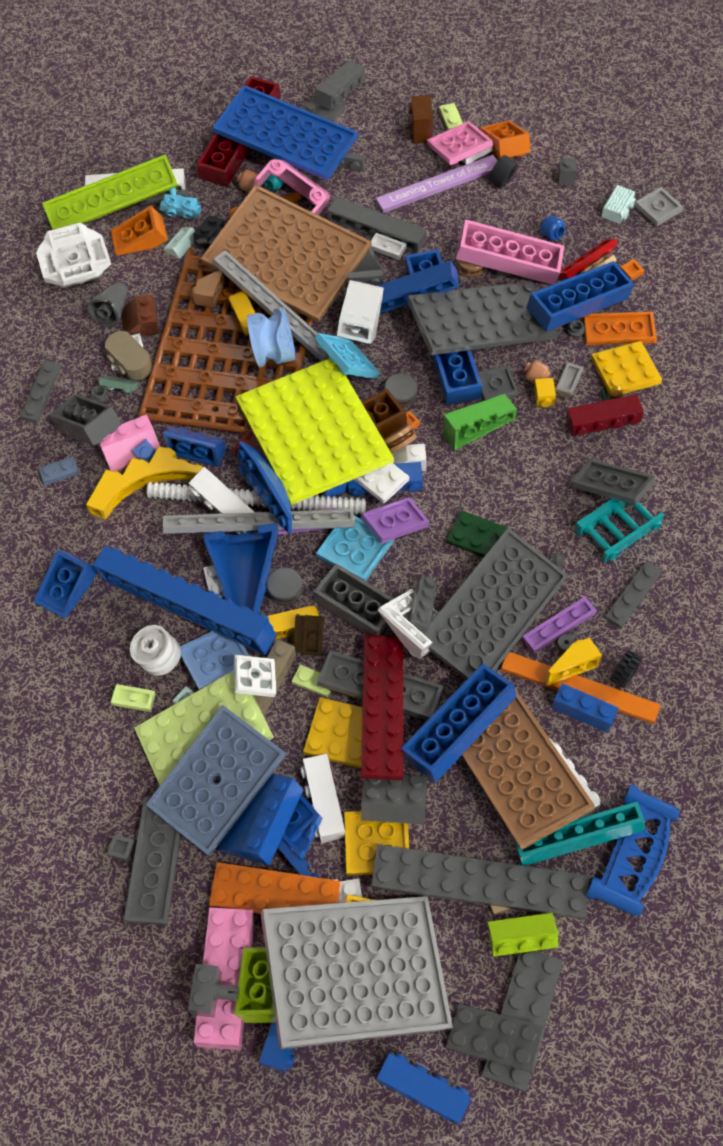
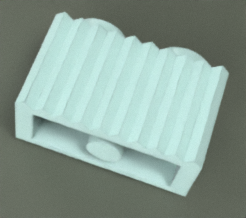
[601,185,636,224]

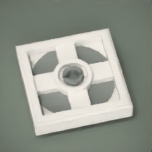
[233,655,276,697]

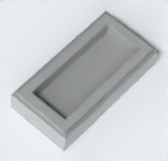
[555,362,584,398]

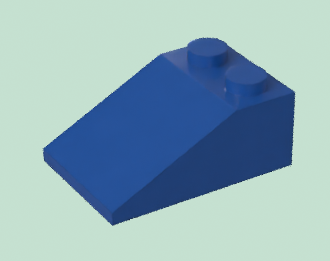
[33,550,97,618]

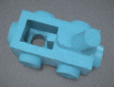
[160,188,201,219]

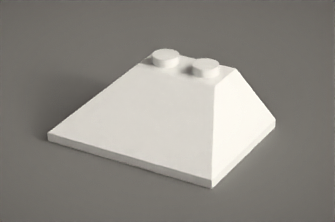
[378,589,439,659]

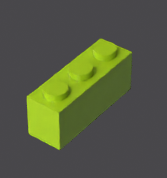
[488,913,558,957]

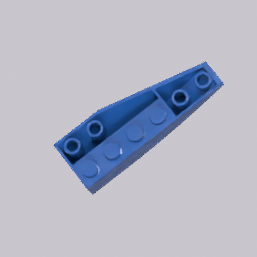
[237,442,292,533]

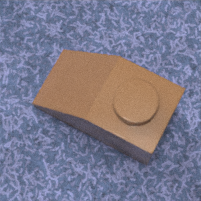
[192,270,225,308]

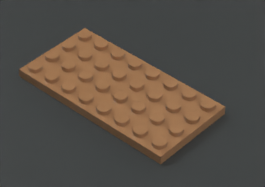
[461,680,595,850]

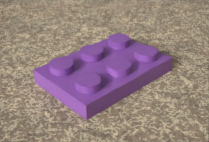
[361,497,429,544]

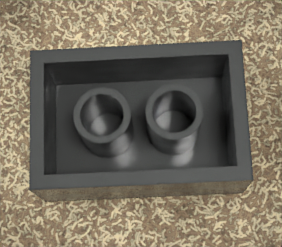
[361,775,427,824]

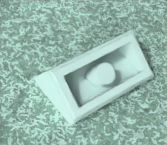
[163,227,195,258]

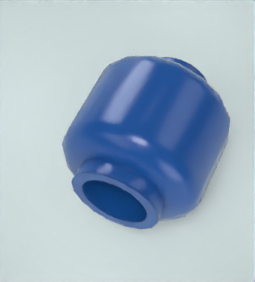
[540,216,565,240]

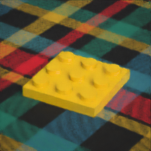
[591,341,662,395]
[303,697,362,769]
[344,811,409,876]

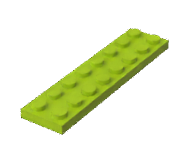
[42,154,179,230]

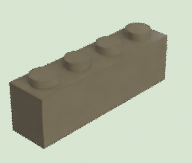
[254,639,296,716]

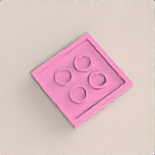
[427,121,493,165]

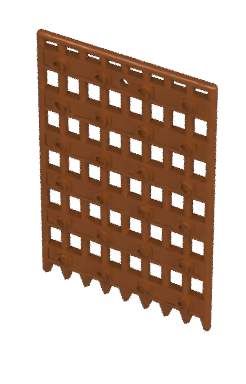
[138,247,313,435]

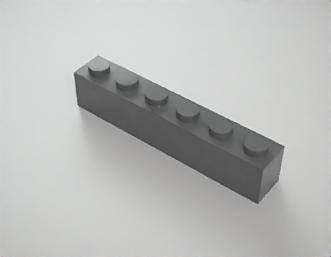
[327,196,427,253]

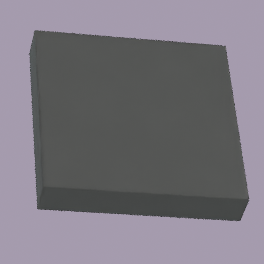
[478,365,519,401]

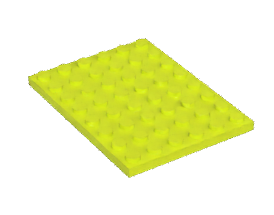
[236,359,394,505]

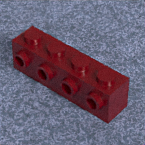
[566,394,644,436]

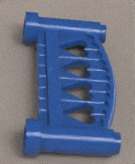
[585,784,680,917]

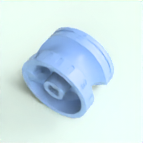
[247,307,295,368]

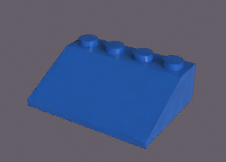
[217,774,303,866]

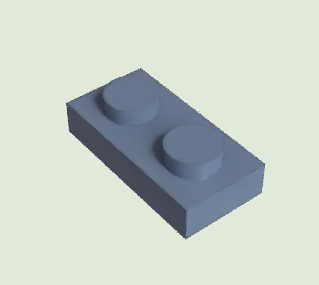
[39,456,80,486]

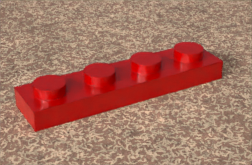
[558,238,618,279]

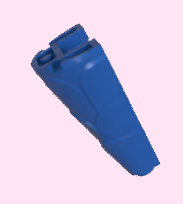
[204,523,278,615]

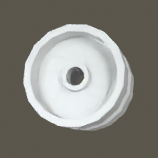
[130,625,181,676]

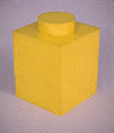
[534,378,556,407]

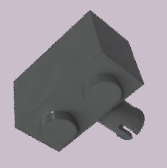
[188,964,240,1018]

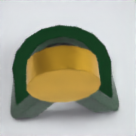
[601,385,624,401]

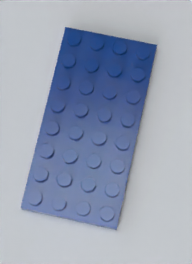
[212,85,358,180]

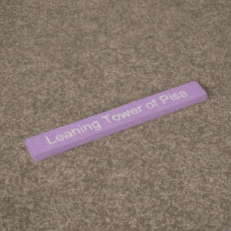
[376,155,497,213]

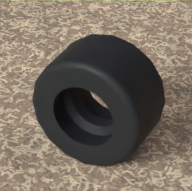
[488,155,518,188]

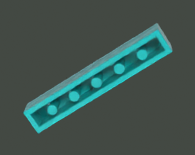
[515,802,645,866]

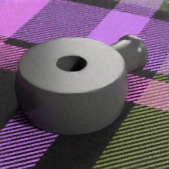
[557,631,578,653]

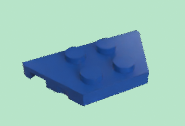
[282,794,323,859]

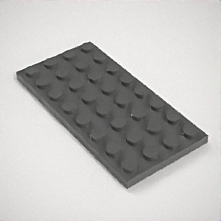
[407,281,559,355]
[423,527,569,680]

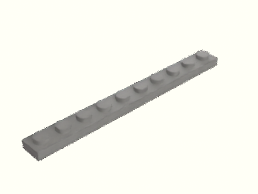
[213,250,329,362]
[163,509,355,534]

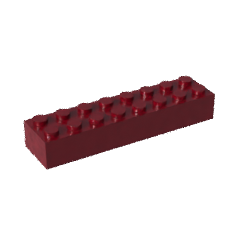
[196,76,281,187]

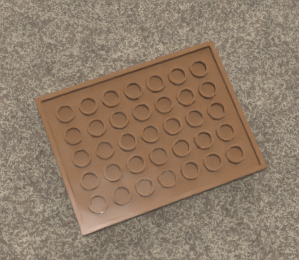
[201,184,372,322]

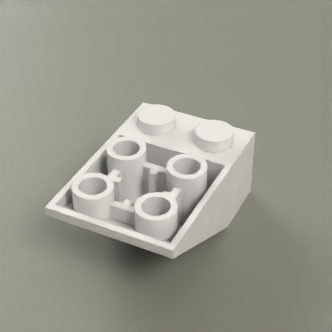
[337,280,384,344]

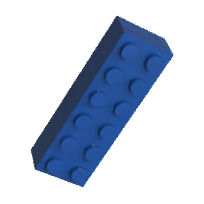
[526,261,634,332]
[401,663,517,783]

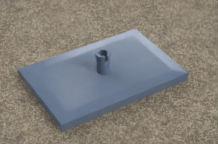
[146,705,287,856]

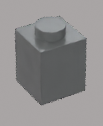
[558,158,577,184]

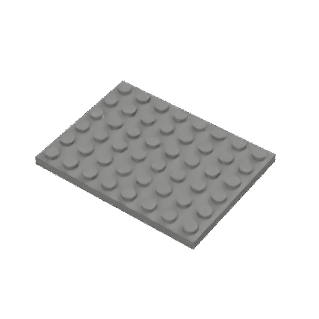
[261,896,453,1049]

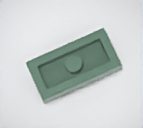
[99,376,139,393]

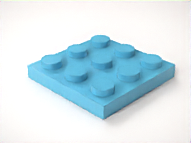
[315,333,381,379]
[316,515,395,581]

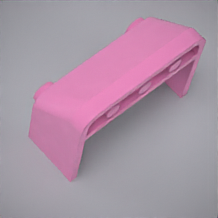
[252,159,330,215]

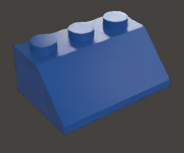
[163,427,227,467]

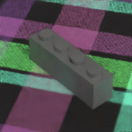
[314,60,366,110]

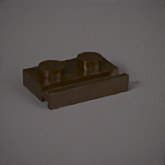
[293,614,325,656]

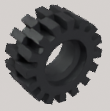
[610,650,643,689]

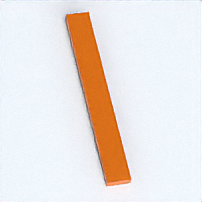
[501,652,661,724]

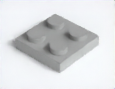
[635,187,683,226]

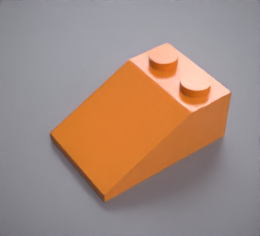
[480,120,530,159]
[111,206,168,256]

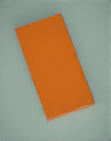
[583,312,657,345]

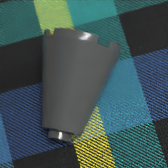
[87,282,128,328]

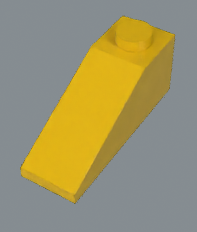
[545,638,602,686]

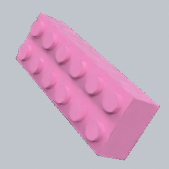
[455,219,564,285]
[194,908,255,1050]

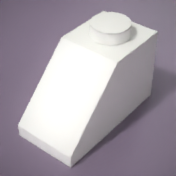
[392,444,426,471]

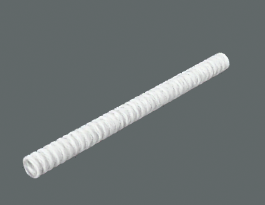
[147,482,366,515]

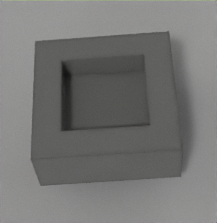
[107,834,135,862]

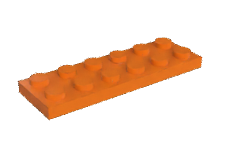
[209,862,342,914]

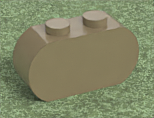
[105,331,152,381]

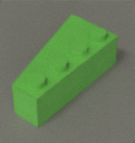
[443,394,517,450]

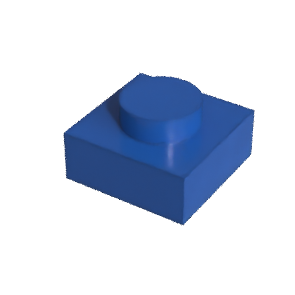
[132,439,156,462]

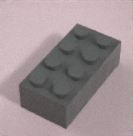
[49,394,122,446]
[313,563,394,636]

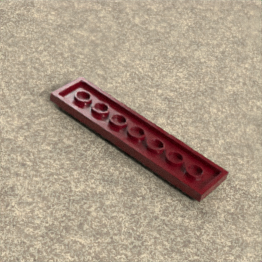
[361,635,403,781]

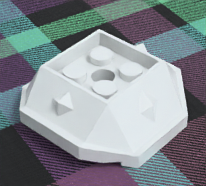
[36,223,111,288]

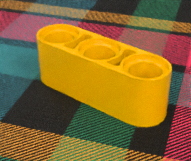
[228,291,255,335]
[267,606,319,640]

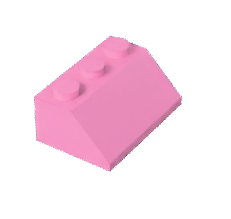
[99,414,160,471]

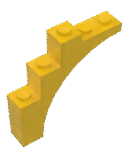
[86,446,203,520]

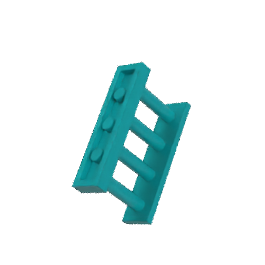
[575,499,664,563]

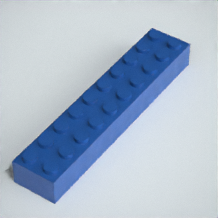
[405,249,482,405]
[93,546,277,655]

